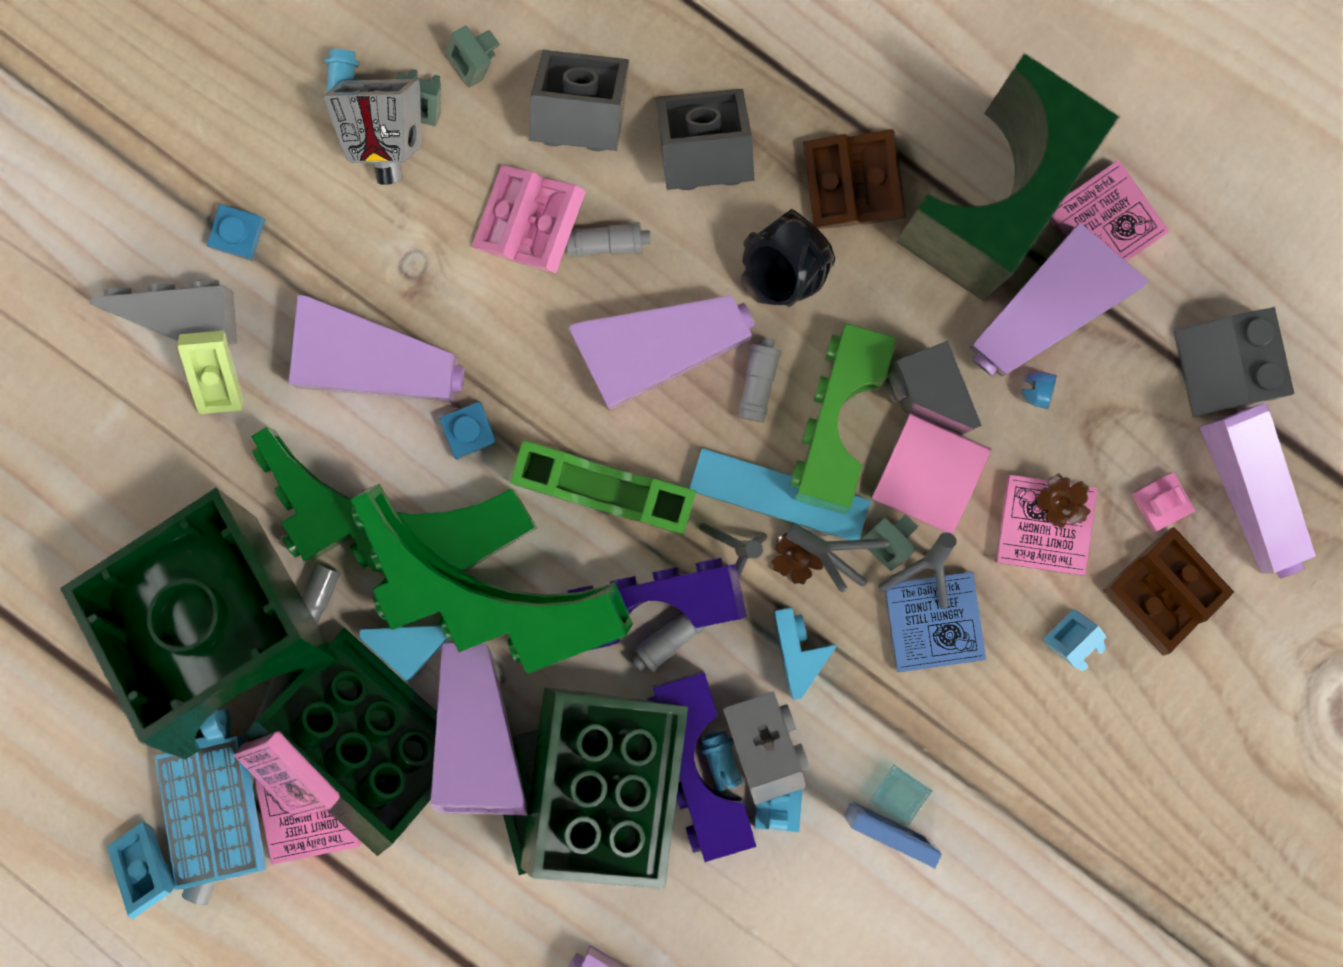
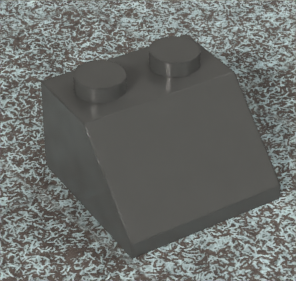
[529,50,629,151]
[656,89,755,190]
[1174,307,1295,417]
[884,341,982,435]

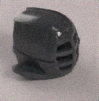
[740,209,835,307]

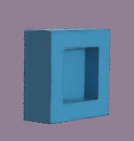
[207,204,265,261]
[439,401,498,460]

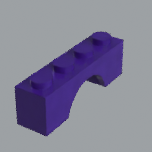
[567,558,747,650]
[647,671,757,862]

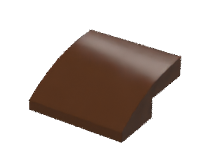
[803,129,907,229]
[1103,527,1234,656]

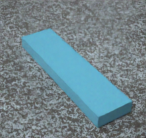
[689,448,871,540]

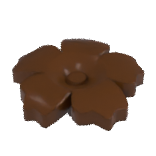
[1036,473,1091,528]
[771,531,823,584]

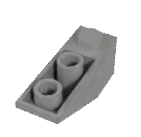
[90,279,237,344]

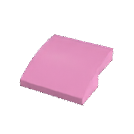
[472,165,586,274]
[871,412,991,534]

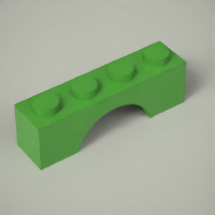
[790,323,897,514]
[510,440,696,535]

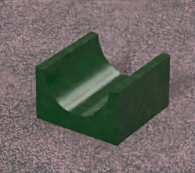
[897,53,1120,301]
[60,488,338,760]

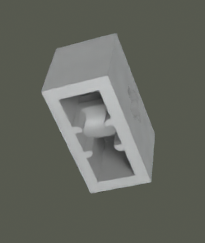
[723,691,810,805]

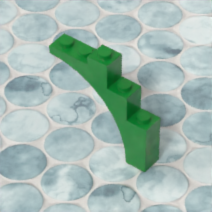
[251,427,538,572]
[351,483,633,674]

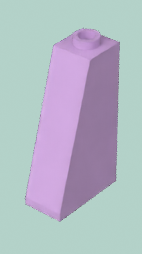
[969,222,1149,376]
[289,295,464,402]
[568,295,755,411]
[1199,403,1316,578]
[431,643,528,815]

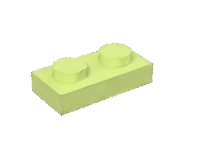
[177,330,244,415]

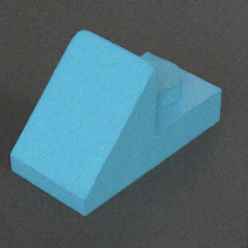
[773,607,837,700]
[107,821,175,919]

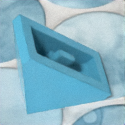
[360,625,449,682]

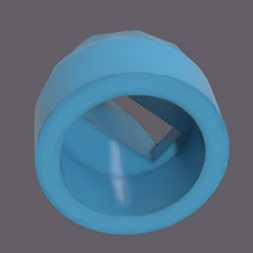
[1022,372,1057,409]

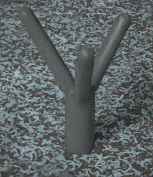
[699,523,767,578]
[786,523,889,592]
[879,532,957,609]

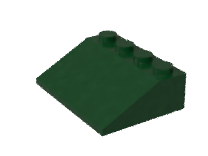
[244,627,437,856]
[521,687,688,889]

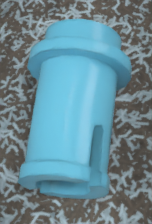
[324,49,360,92]
[699,731,743,791]

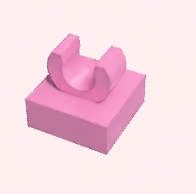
[1131,472,1195,532]

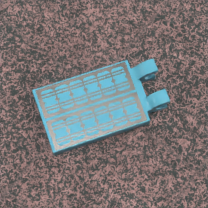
[155,709,266,890]

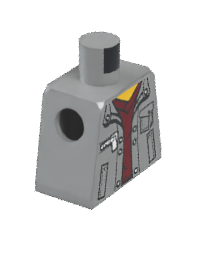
[323,79,422,185]

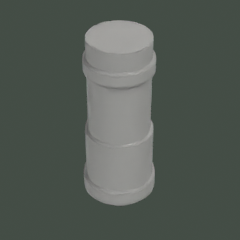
[567,222,650,257]
[738,337,781,423]
[632,611,707,672]

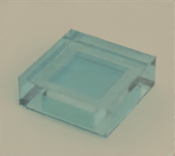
[869,764,932,828]

